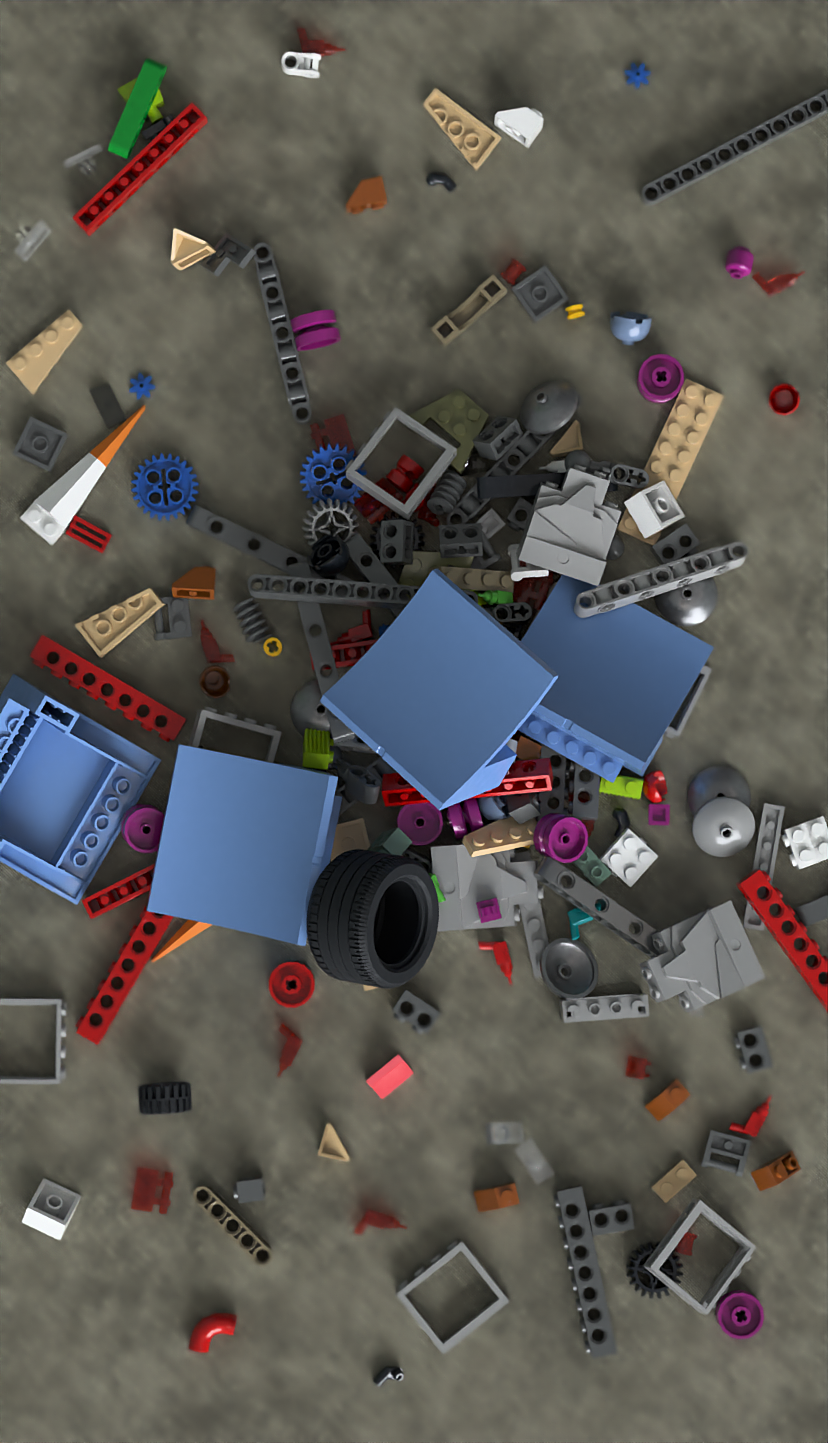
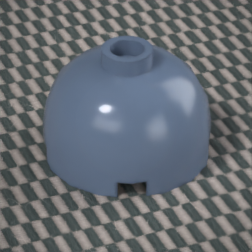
[610,311,652,345]
[476,795,511,821]

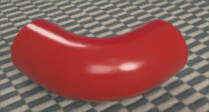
[188,1313,238,1353]

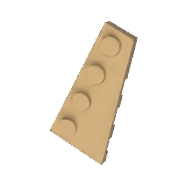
[423,88,501,171]
[6,309,83,395]
[75,588,165,657]
[462,816,537,857]

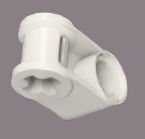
[281,51,321,78]

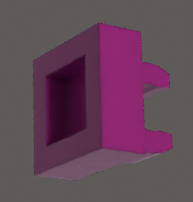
[648,804,670,826]
[476,897,502,923]

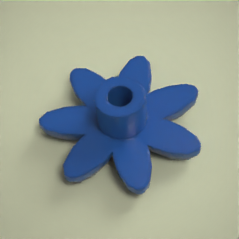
[624,63,651,89]
[129,373,156,400]

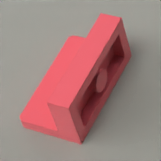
[366,1053,414,1099]

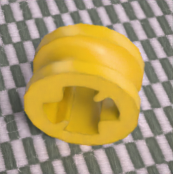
[565,304,585,319]
[263,637,282,657]

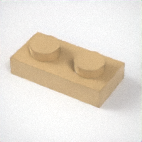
[651,1159,697,1203]

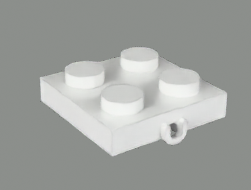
[599,828,658,887]

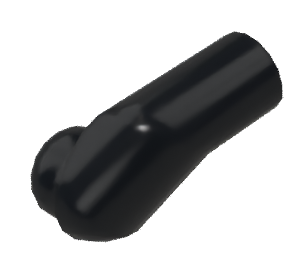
[426,171,457,193]
[612,808,630,837]
[373,1366,404,1387]

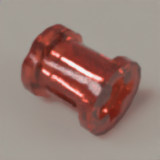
[500,258,527,286]
[674,1232,698,1256]

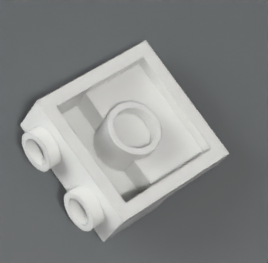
[782,816,828,870]

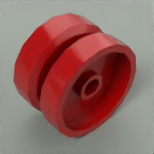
[269,961,315,1008]

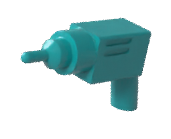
[567,902,601,940]

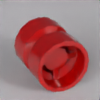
[385,454,424,494]

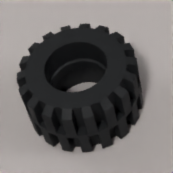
[138,1081,192,1115]

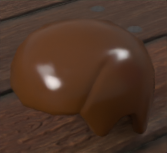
[199,665,231,699]

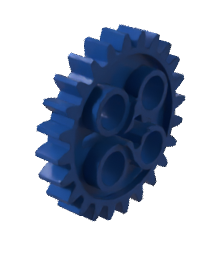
[300,442,367,504]
[131,453,199,521]

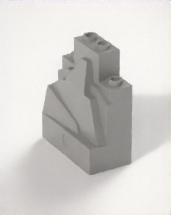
[516,464,622,586]
[431,845,544,931]
[639,900,766,1012]

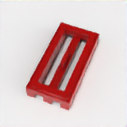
[65,515,112,554]

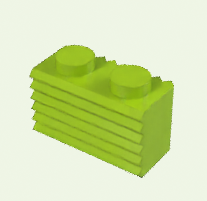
[302,728,334,770]
[599,775,644,800]

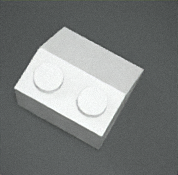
[494,107,544,148]
[624,481,685,538]
[22,1178,81,1240]

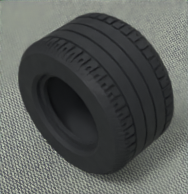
[307,849,439,989]

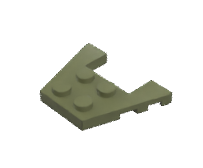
[405,389,489,474]
[398,550,474,599]

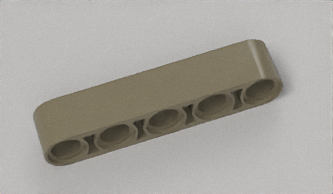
[193,1184,273,1265]

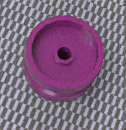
[290,310,341,351]
[637,354,684,404]
[446,798,484,841]
[397,802,443,846]
[120,803,164,853]
[533,813,588,863]
[715,1289,764,1339]

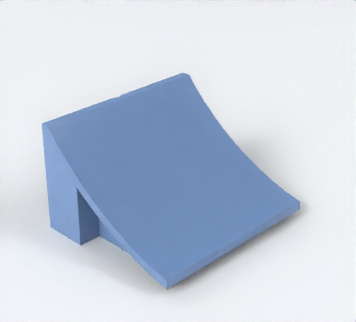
[320,569,559,810]
[518,574,714,783]
[0,673,161,905]
[146,744,342,946]

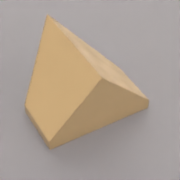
[171,228,216,271]
[549,420,583,458]
[318,1122,351,1162]

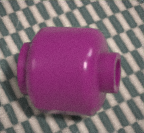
[725,246,754,279]

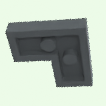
[201,232,256,277]

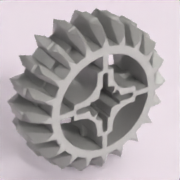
[302,498,359,546]

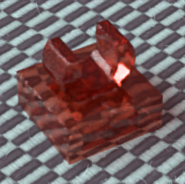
[625,1055,652,1080]

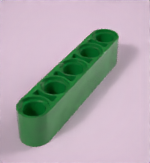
[108,57,167,159]

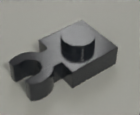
[141,114,174,141]

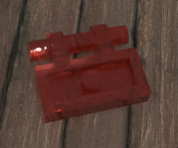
[310,414,356,461]
[352,477,403,525]
[513,560,554,610]
[131,1167,174,1214]

